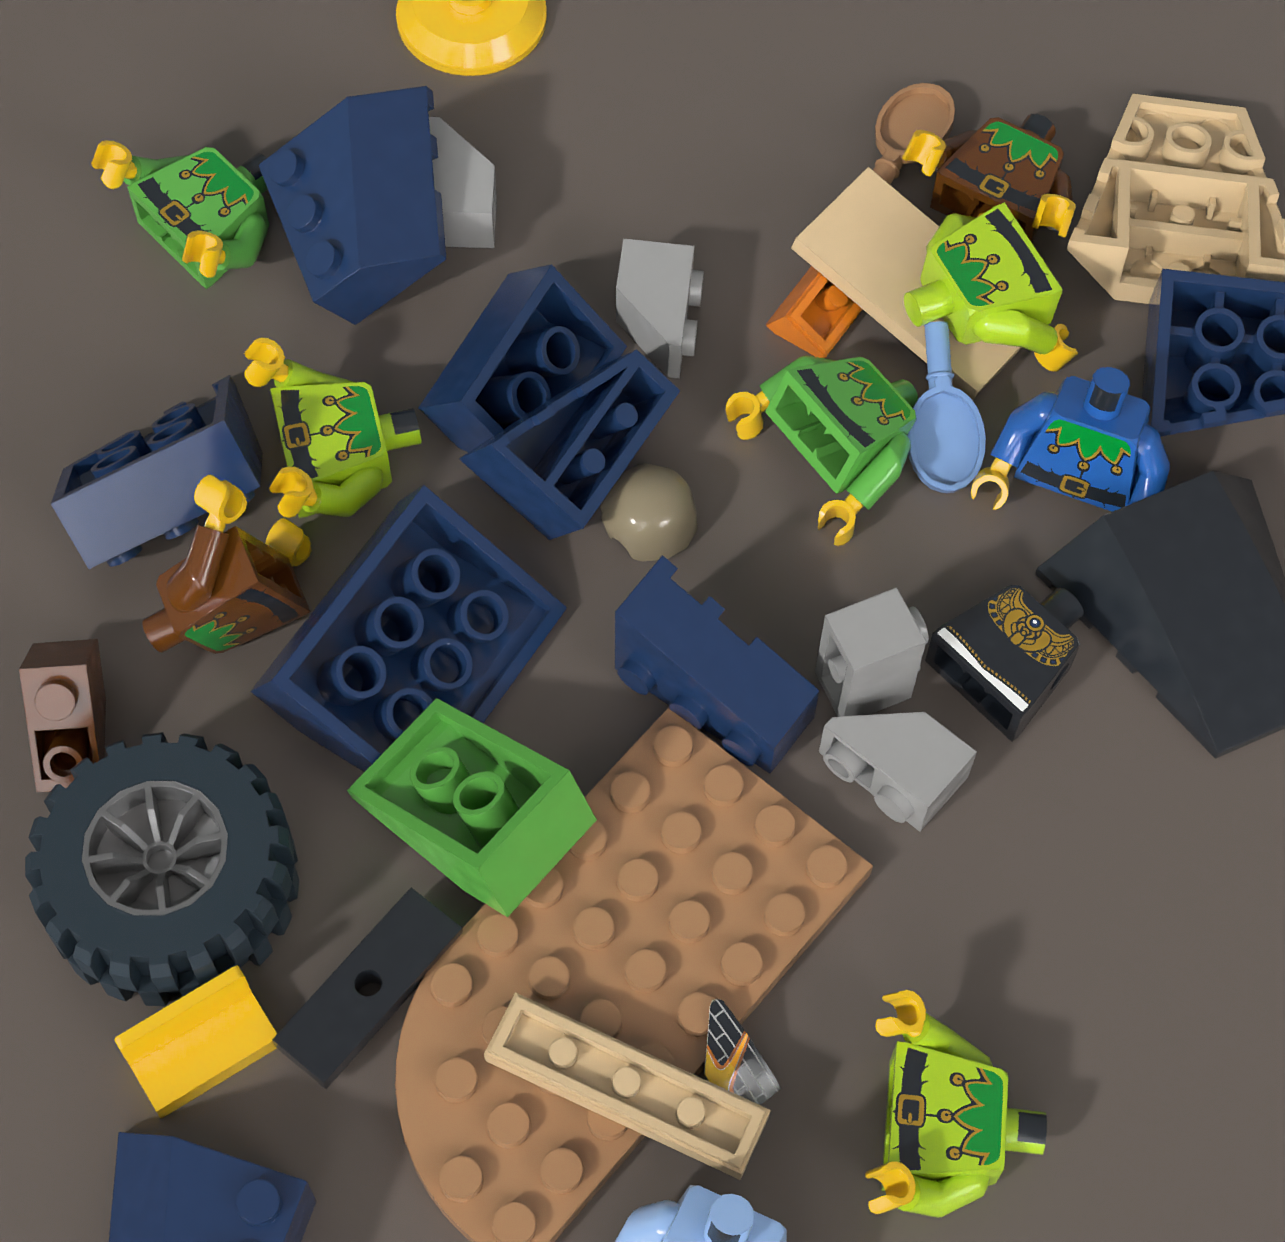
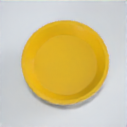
[396,0,547,76]

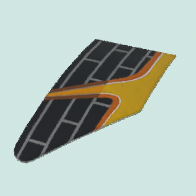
[704,999,782,1105]

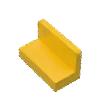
[114,965,277,1119]

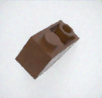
[19,639,106,793]

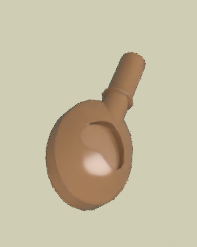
[873,83,955,185]

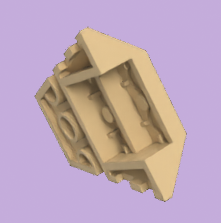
[1067,94,1285,304]

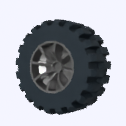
[25,732,299,1006]

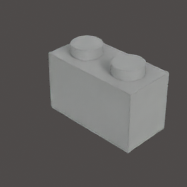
[815,587,929,717]

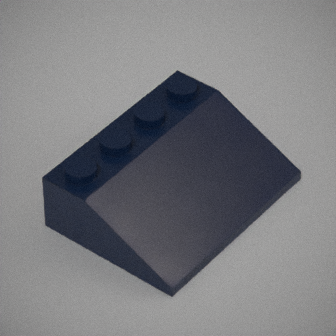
[250,485,567,772]

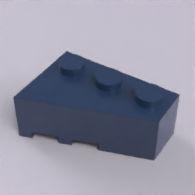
[459,349,680,540]

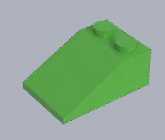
[347,698,597,917]

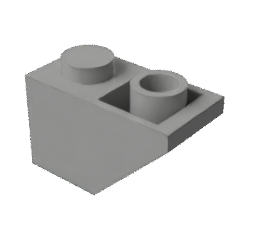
[429,117,497,248]
[616,238,704,379]
[819,712,977,832]

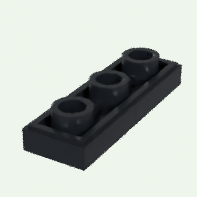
[272,887,463,1089]

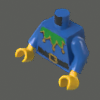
[971,367,1170,512]

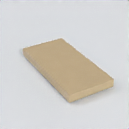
[791,167,1022,401]

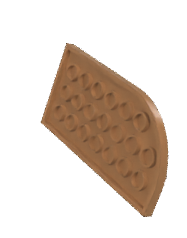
[395,707,873,1242]

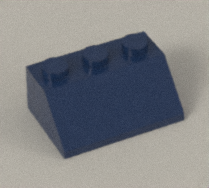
[419,264,627,452]

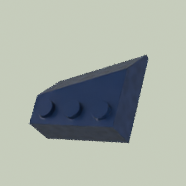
[109,1132,317,1242]

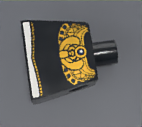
[925,585,1083,742]

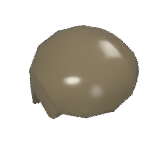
[600,463,698,562]

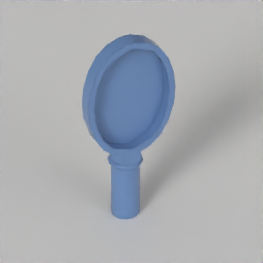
[907,321,986,493]

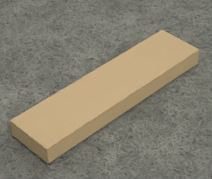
[484,992,771,1180]

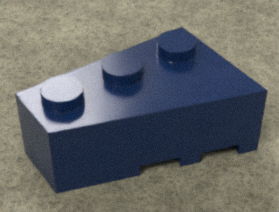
[615,555,820,774]

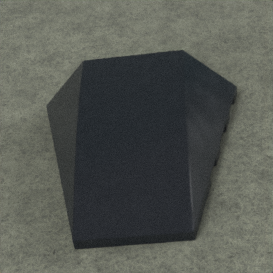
[1035,471,1285,759]

